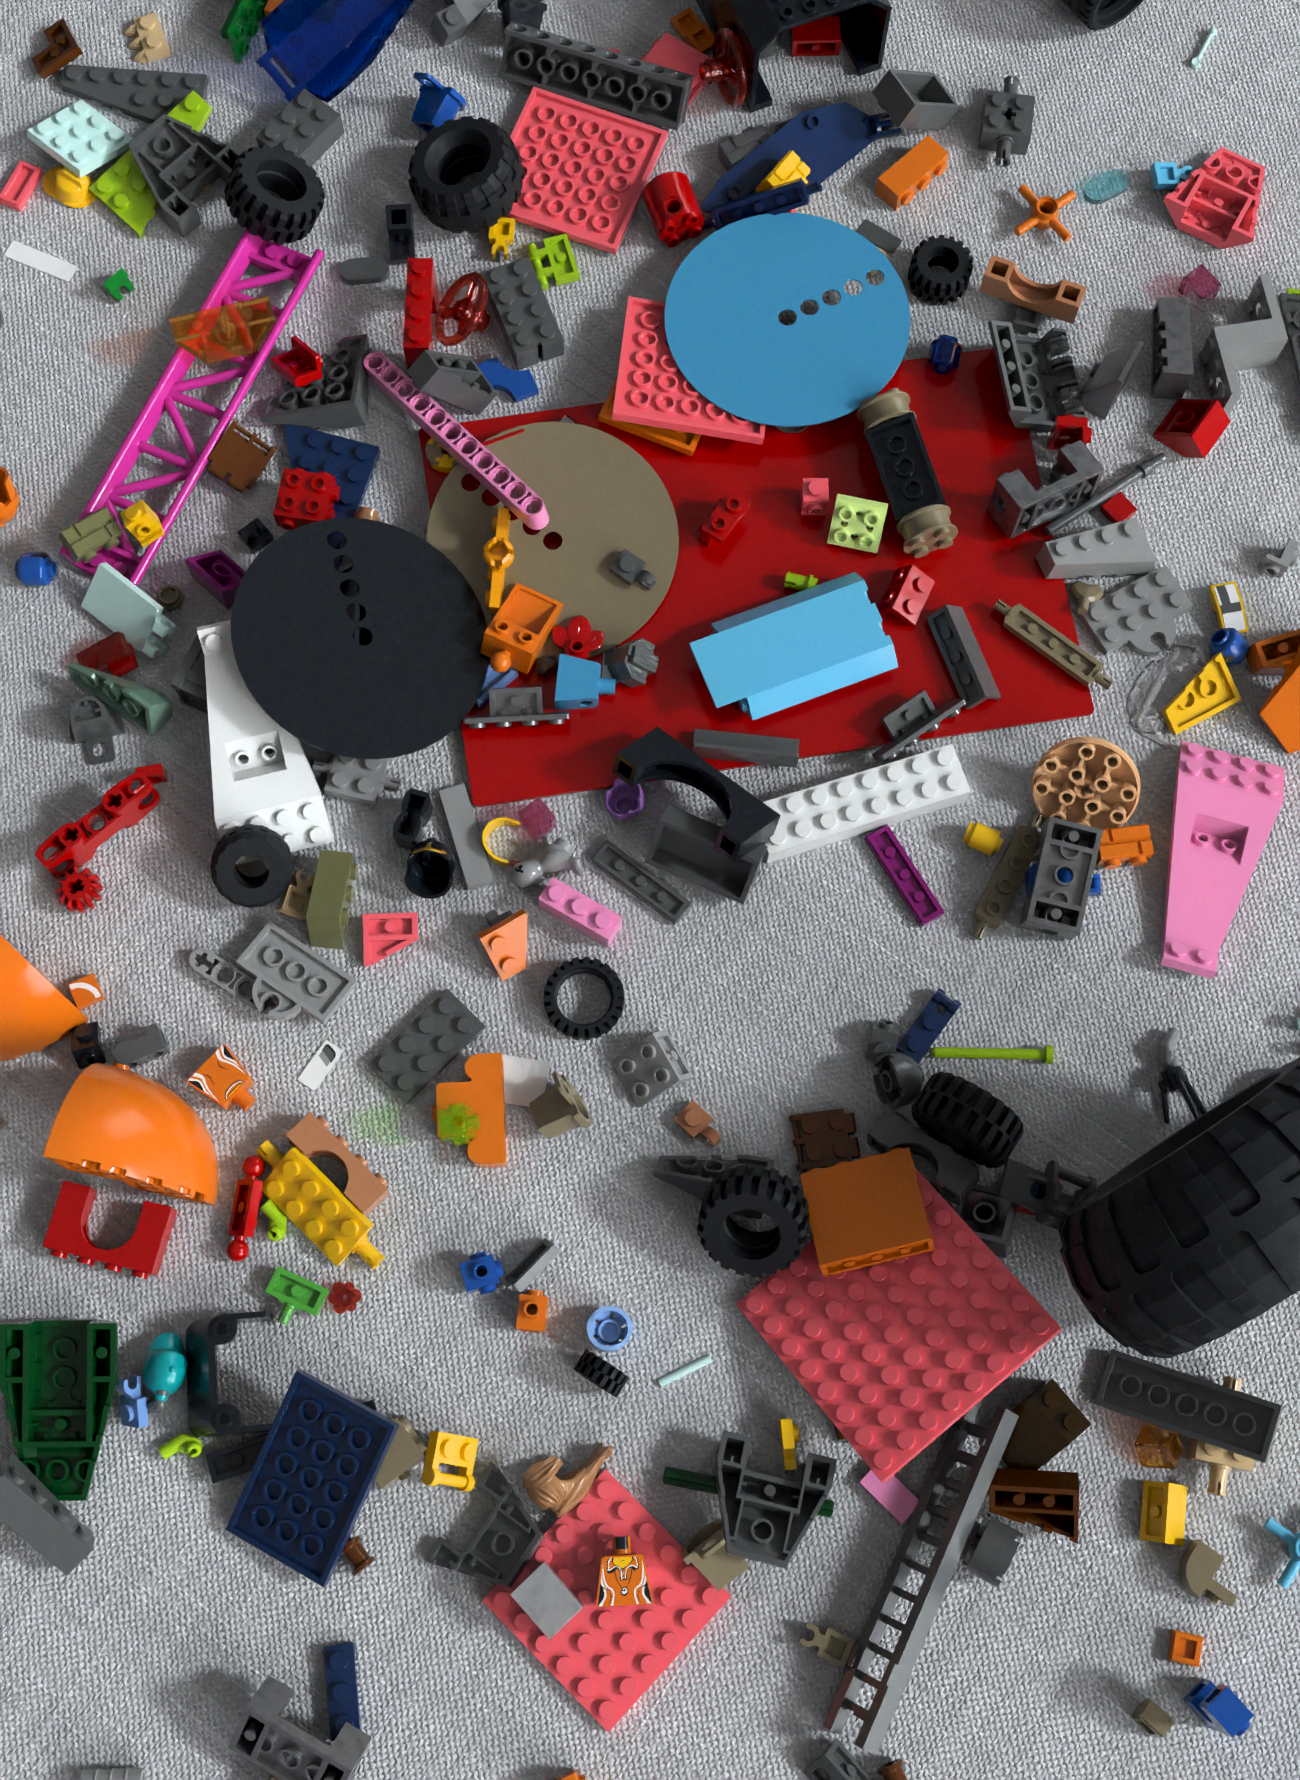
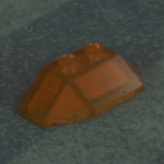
[169,296,275,364]

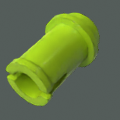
[784,571,818,591]

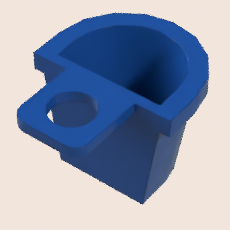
[411,72,467,132]

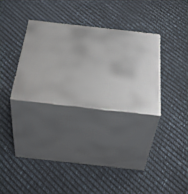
[510,1561,584,1640]

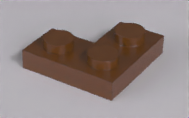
[31,18,83,79]

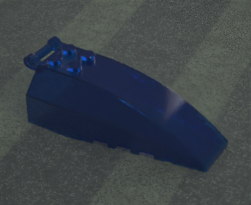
[256,0,415,103]

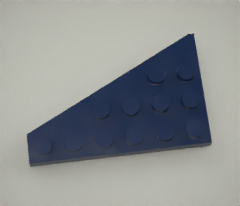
[284,424,381,571]

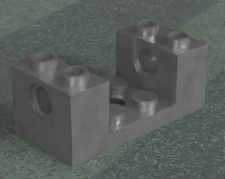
[987,440,1105,539]
[1019,816,1103,940]
[228,1675,372,1780]

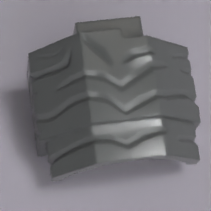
[607,638,659,688]

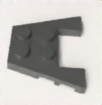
[424,1462,545,1588]

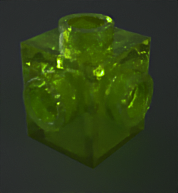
[437,1103,480,1145]

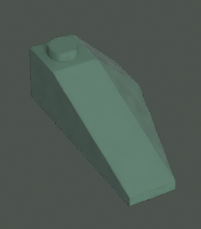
[68,662,173,736]

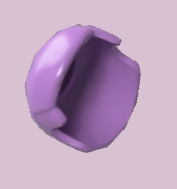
[605,778,644,821]

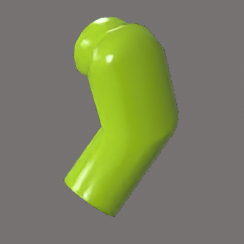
[260,1199,287,1242]
[158,1433,203,1460]

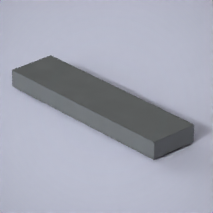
[591,840,692,925]

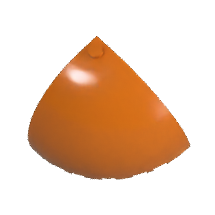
[0,933,89,1061]
[43,1063,219,1206]

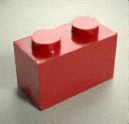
[790,16,841,57]

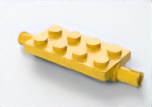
[256,1140,385,1270]

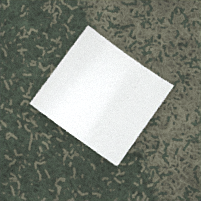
[502,1054,551,1107]

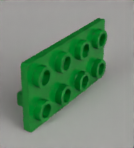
[221,0,268,64]

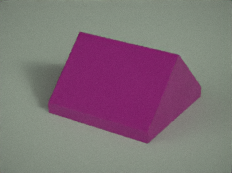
[185,550,246,610]

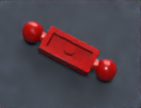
[226,1155,265,1262]

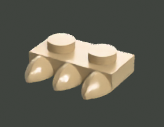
[124,12,171,63]

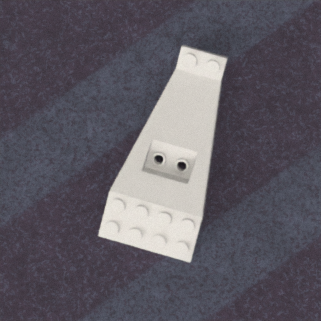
[197,620,334,865]

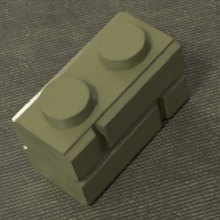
[59,507,123,564]

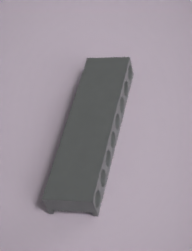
[498,21,693,130]

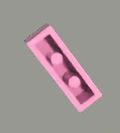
[538,877,622,947]

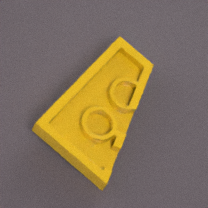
[1161,653,1242,735]

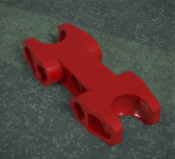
[35,772,161,879]

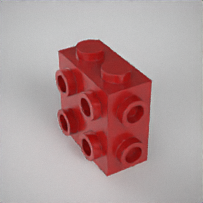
[273,468,340,530]

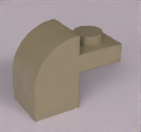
[1179,1540,1238,1607]

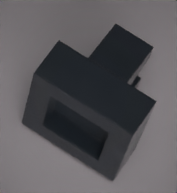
[237,517,274,554]

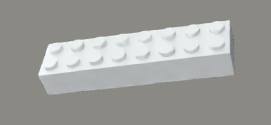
[761,744,971,863]

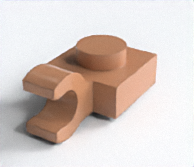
[674,1100,721,1147]

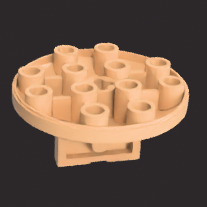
[1031,736,1141,829]

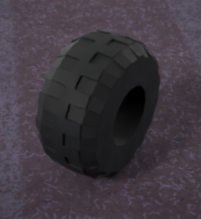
[210,824,293,908]

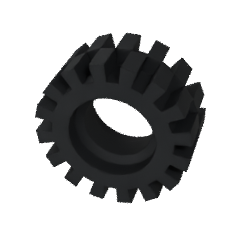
[573,1349,629,1397]

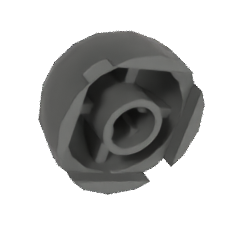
[873,1052,924,1109]

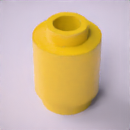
[962,822,1004,856]

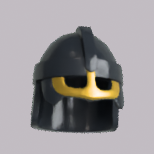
[405,837,455,899]

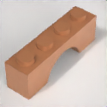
[979,255,1087,324]
[285,1112,389,1217]

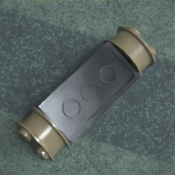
[856,388,958,558]

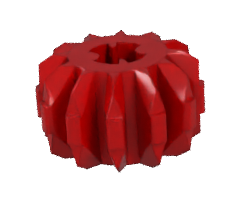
[55,867,103,914]

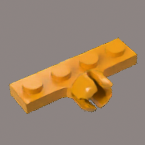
[483,507,514,615]

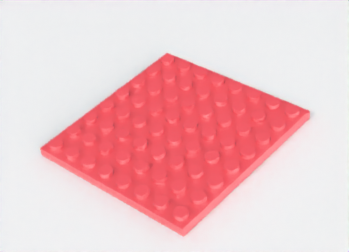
[736,1168,1062,1484]

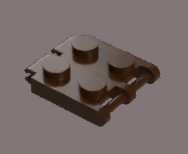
[207,419,277,494]
[788,1108,861,1171]

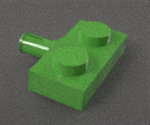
[265,1266,330,1325]

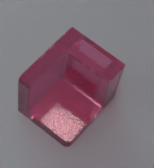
[1177,264,1222,300]
[518,797,557,842]

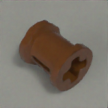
[341,1535,376,1576]
[877,1758,908,1780]

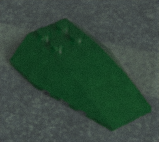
[0,1318,118,1501]

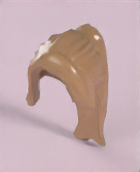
[522,1443,613,1519]

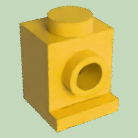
[120,499,165,547]

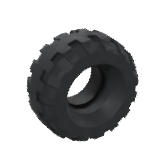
[408,116,524,234]

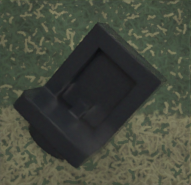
[70,1022,106,1069]

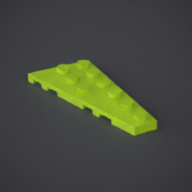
[89,90,212,238]

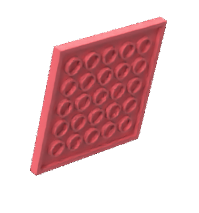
[503,86,668,255]
[611,296,765,445]
[482,1469,731,1732]

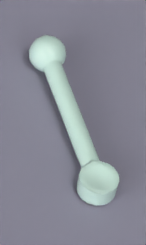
[1190,27,1217,68]

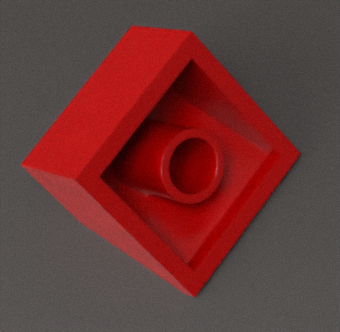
[1152,399,1230,458]

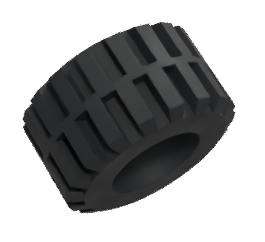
[908,235,973,305]

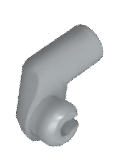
[1159,1028,1181,1068]

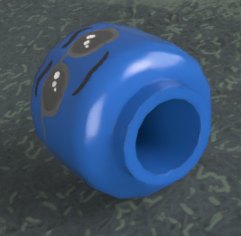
[1209,627,1249,666]

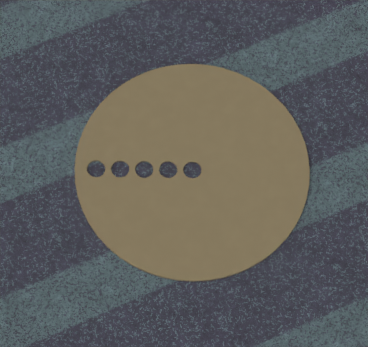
[426,422,679,663]

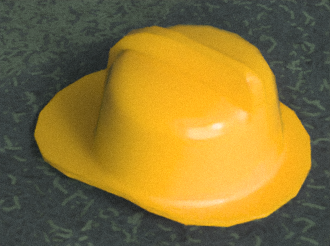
[42,166,96,208]

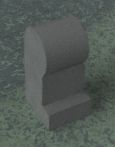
[113,1023,171,1068]

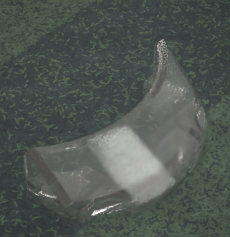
[1126,645,1208,748]

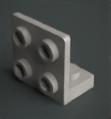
[612,1030,694,1107]

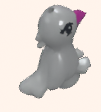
[510,835,584,888]

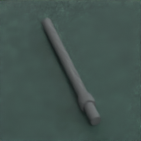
[1044,453,1167,536]

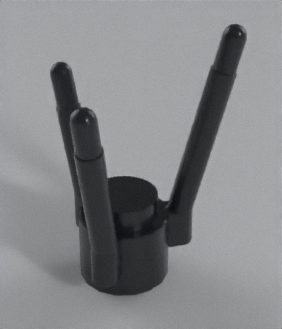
[1157,1066,1207,1124]

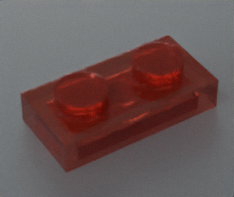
[76,631,131,672]

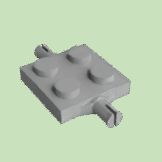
[312,754,402,806]

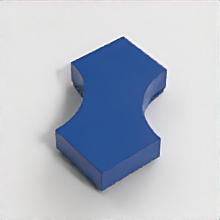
[477,357,539,402]

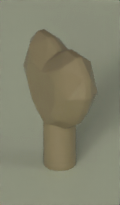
[1070,581,1103,615]

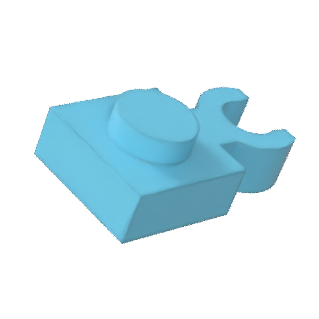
[1150,162,1193,190]

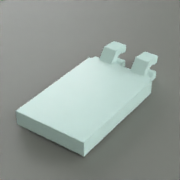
[81,562,177,658]

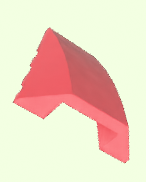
[1163,147,1265,249]

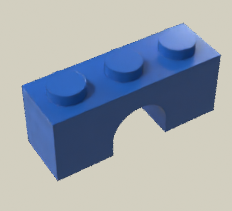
[1183,1678,1254,1737]

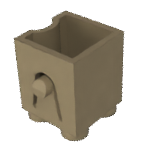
[375,1414,428,1489]

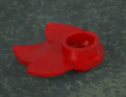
[552,615,604,660]

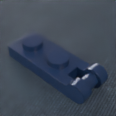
[896,988,962,1064]

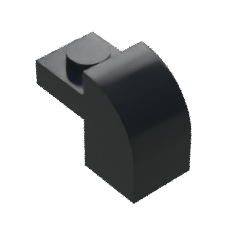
[386,204,415,264]

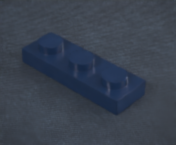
[323,1642,362,1742]

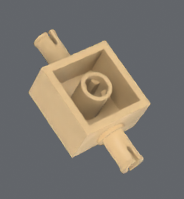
[1186,1376,1255,1497]

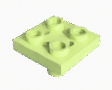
[827,493,888,553]

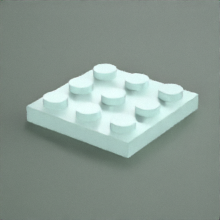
[27,99,134,178]

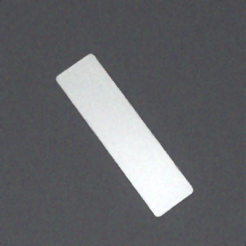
[4,240,78,282]

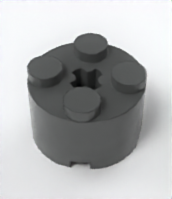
[962,1516,1023,1588]

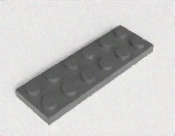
[1094,1349,1283,1464]

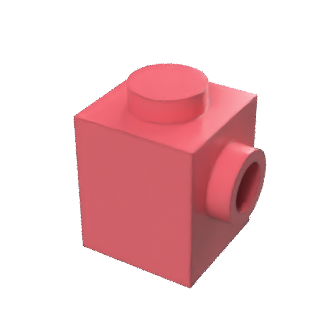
[800,478,829,515]

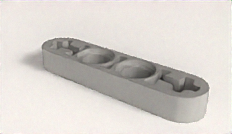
[189,948,279,1017]

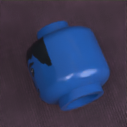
[15,552,57,586]

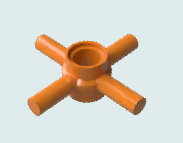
[1014,184,1076,242]

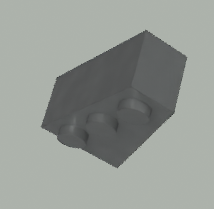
[407,350,497,415]

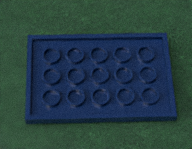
[225,1369,400,1587]

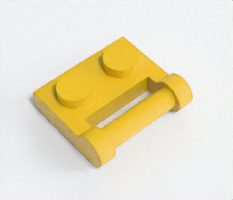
[422,1430,479,1492]

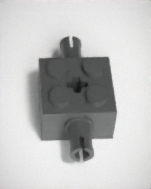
[978,76,1035,167]

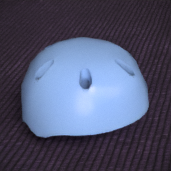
[587,1306,633,1353]

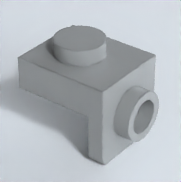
[1258,538,1299,578]

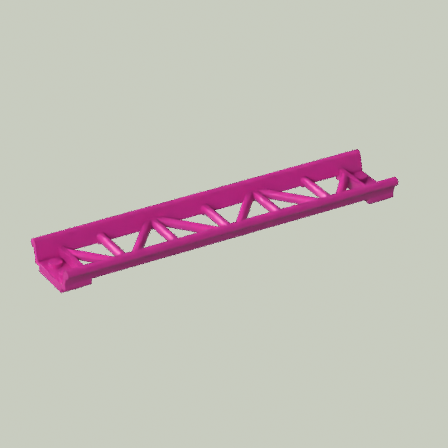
[59,228,325,587]

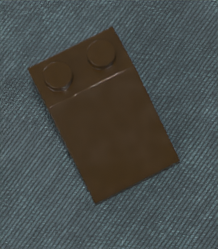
[1001,1378,1092,1470]

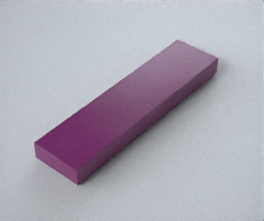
[864,824,945,928]

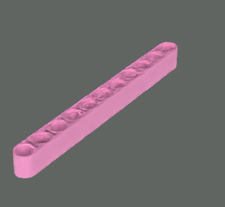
[364,352,549,530]

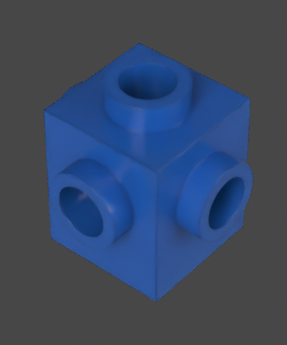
[459,1251,504,1295]

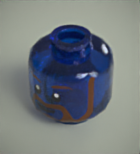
[927,335,963,375]

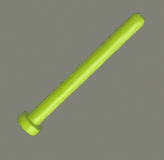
[931,1045,1053,1064]

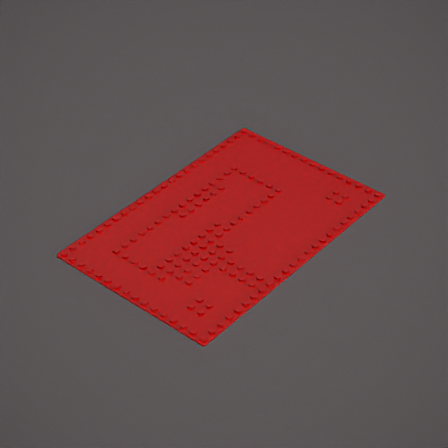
[419,348,1094,807]

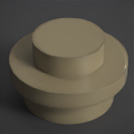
[157,584,183,610]

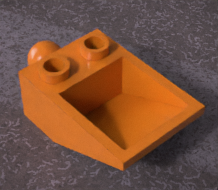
[480,583,564,674]

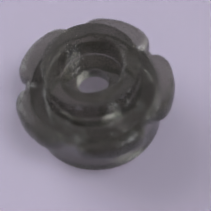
[535,655,559,679]

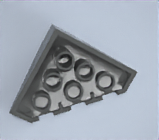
[260,334,369,429]

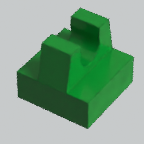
[100,268,134,303]

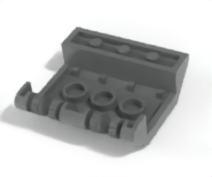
[988,320,1086,431]

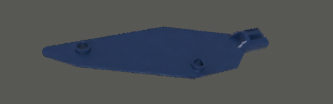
[701,102,902,213]

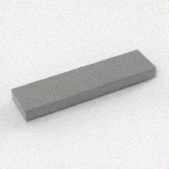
[439,783,494,890]

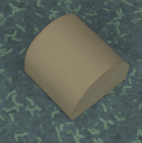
[1131,1698,1173,1737]

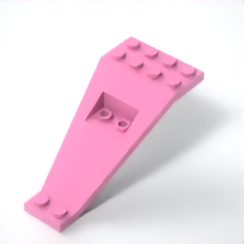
[1160,741,1285,979]

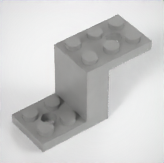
[1199,273,1288,416]

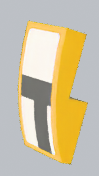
[1208,581,1249,633]

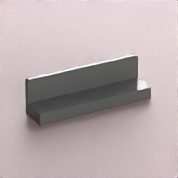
[926,605,1001,709]
[692,729,800,768]

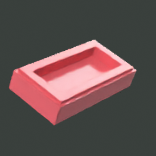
[0,160,44,212]

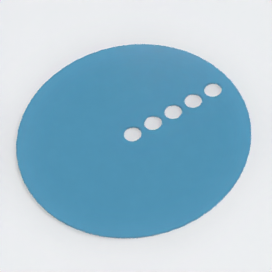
[664,213,911,427]

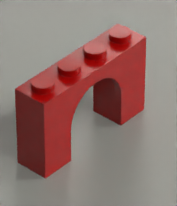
[403,258,438,379]
[42,1180,177,1280]

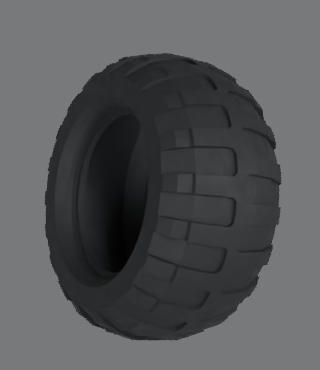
[1059,1057,1300,1358]

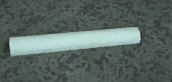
[658,1354,712,1387]

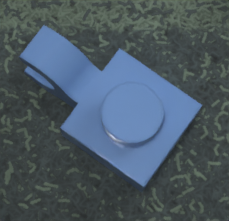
[117,1374,149,1428]

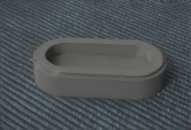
[340,256,390,285]

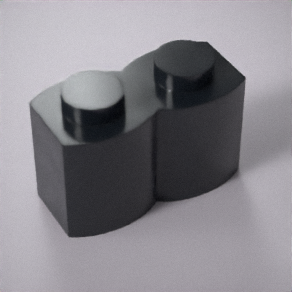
[393,788,432,850]

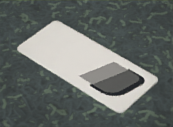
[298,1040,343,1091]

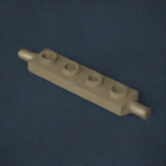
[993,599,1114,690]
[972,812,1043,940]

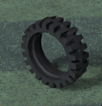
[543,957,625,1040]

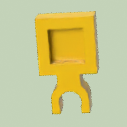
[488,217,515,260]
[778,1418,799,1471]

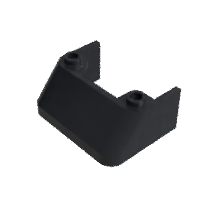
[186,1311,273,1438]

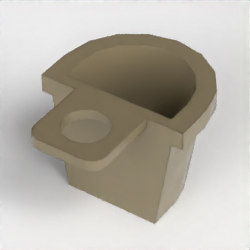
[529,1071,592,1139]
[681,1519,749,1591]

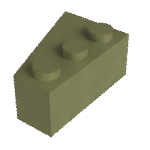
[306,850,358,950]

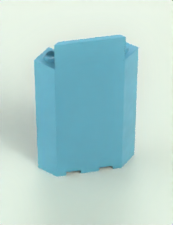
[689,572,898,720]

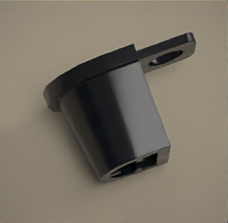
[497,0,547,40]

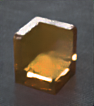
[1134,1425,1183,1469]

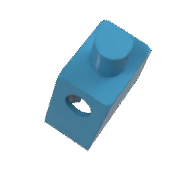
[555,654,616,710]

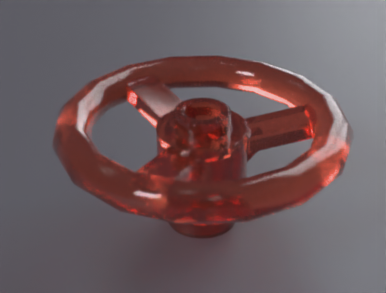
[699,27,747,108]
[434,272,490,347]

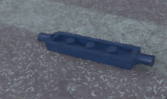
[702,177,823,231]

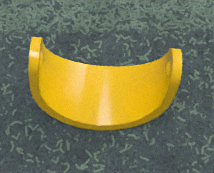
[482,817,521,866]

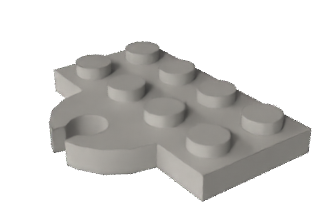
[1078,565,1194,656]
[236,921,357,1025]

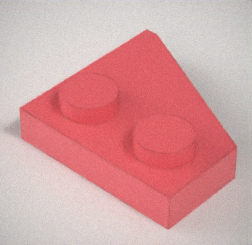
[363,912,419,967]

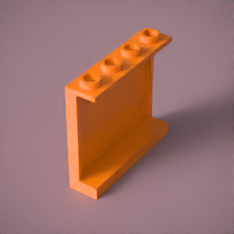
[800,1147,936,1277]

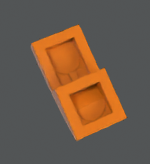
[670,7,718,53]

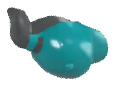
[142,1332,188,1415]

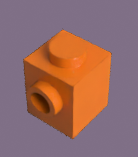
[516,1290,549,1333]

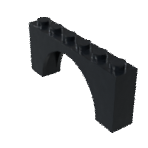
[612,727,780,863]

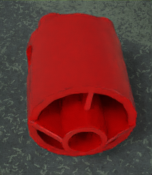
[643,171,704,247]

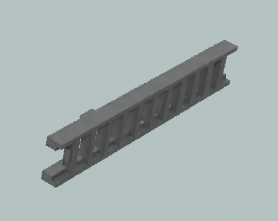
[823,1401,1019,1755]

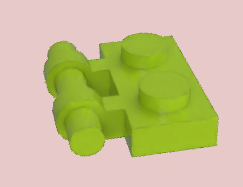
[527,233,580,291]

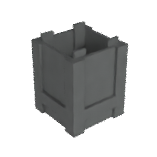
[170,634,208,714]

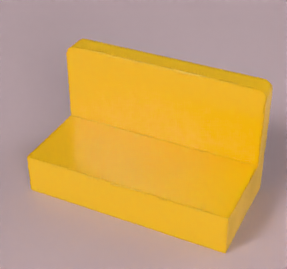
[1139,1480,1187,1546]

